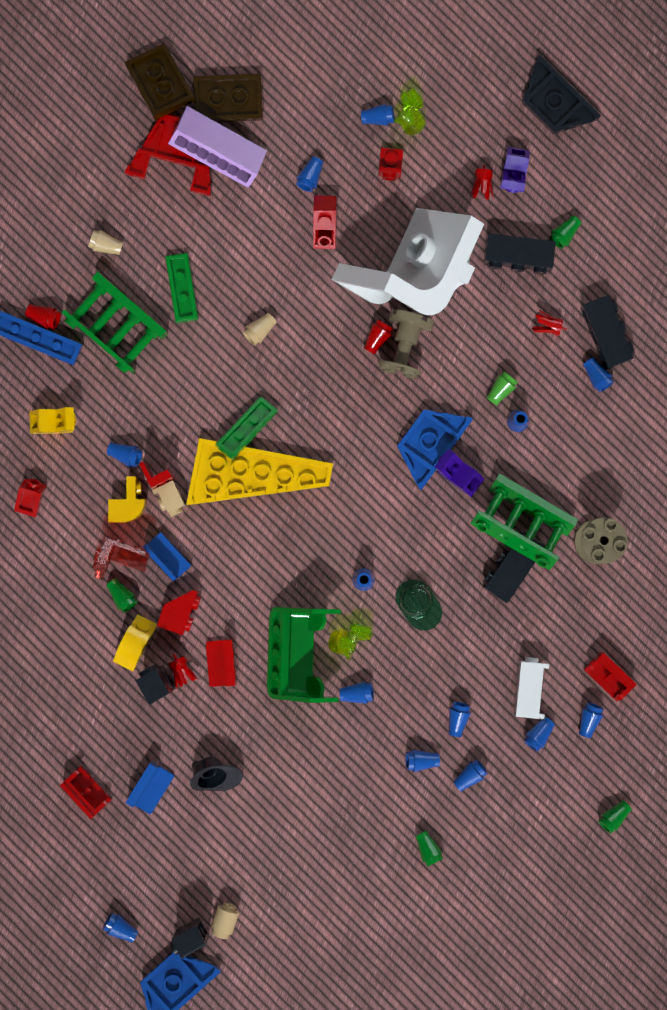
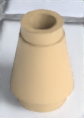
[88,230,123,255]
[243,313,277,346]

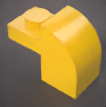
[29,407,76,434]
[108,476,147,523]
[113,614,157,671]

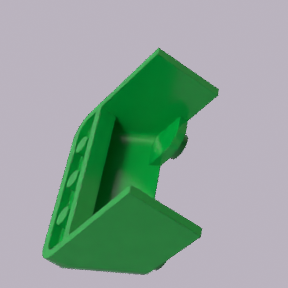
[267,607,341,703]

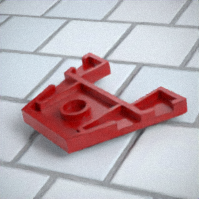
[125,114,211,196]

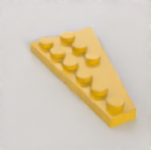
[186,438,333,505]

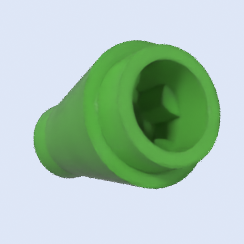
[486,371,518,406]

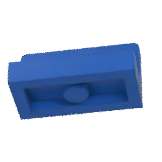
[142,532,192,581]
[125,761,174,814]

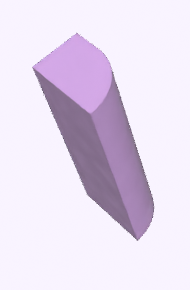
[168,106,267,188]

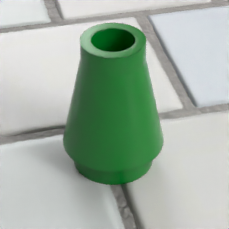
[549,215,582,249]
[106,578,138,613]
[598,800,632,834]
[415,831,444,867]

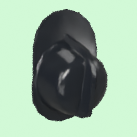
[190,757,243,791]

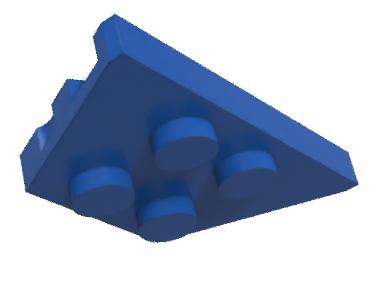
[397,410,473,490]
[140,952,222,1010]

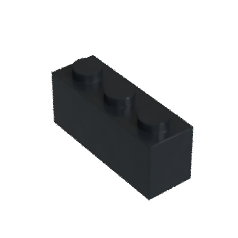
[483,233,556,275]
[580,295,635,370]
[483,531,545,603]
[135,664,175,705]

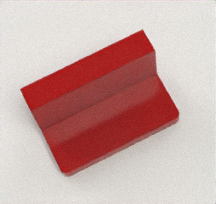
[139,461,176,489]
[206,639,237,687]

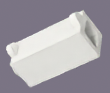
[514,657,550,719]

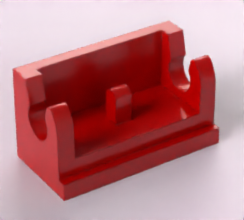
[583,652,637,701]
[60,766,112,819]

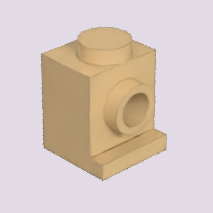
[152,480,186,517]

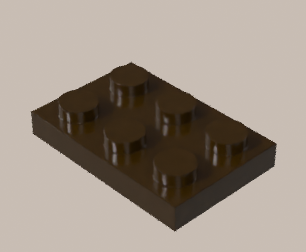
[124,43,195,120]
[193,73,263,122]

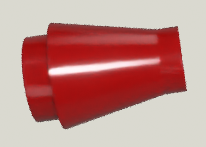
[25,304,61,330]
[363,319,393,354]

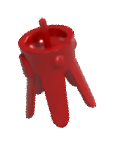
[471,164,494,200]
[532,309,567,336]
[168,653,198,689]

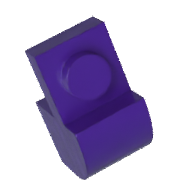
[500,147,530,193]
[434,449,485,497]

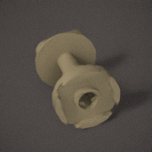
[377,310,434,379]
[574,517,628,564]

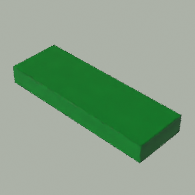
[165,253,198,324]
[216,396,278,461]

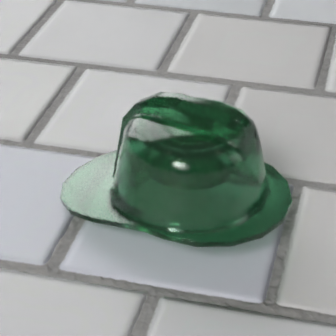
[396,579,442,631]

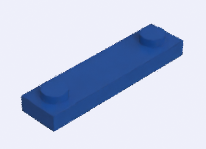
[0,311,83,366]

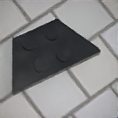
[522,55,601,135]

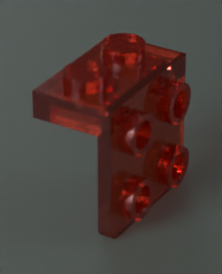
[92,538,149,580]

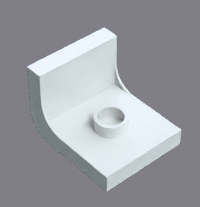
[331,208,484,315]

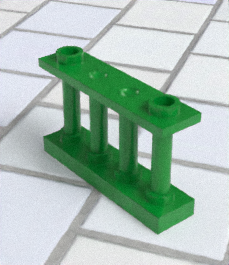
[62,272,168,374]
[470,473,578,570]

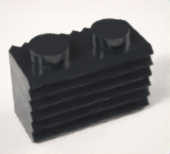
[170,917,209,958]

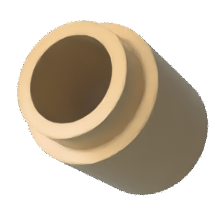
[211,902,239,939]

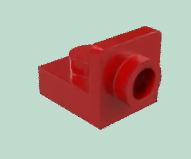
[378,148,403,181]
[14,479,47,518]

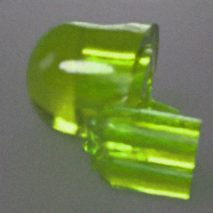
[393,87,426,136]
[328,623,373,660]

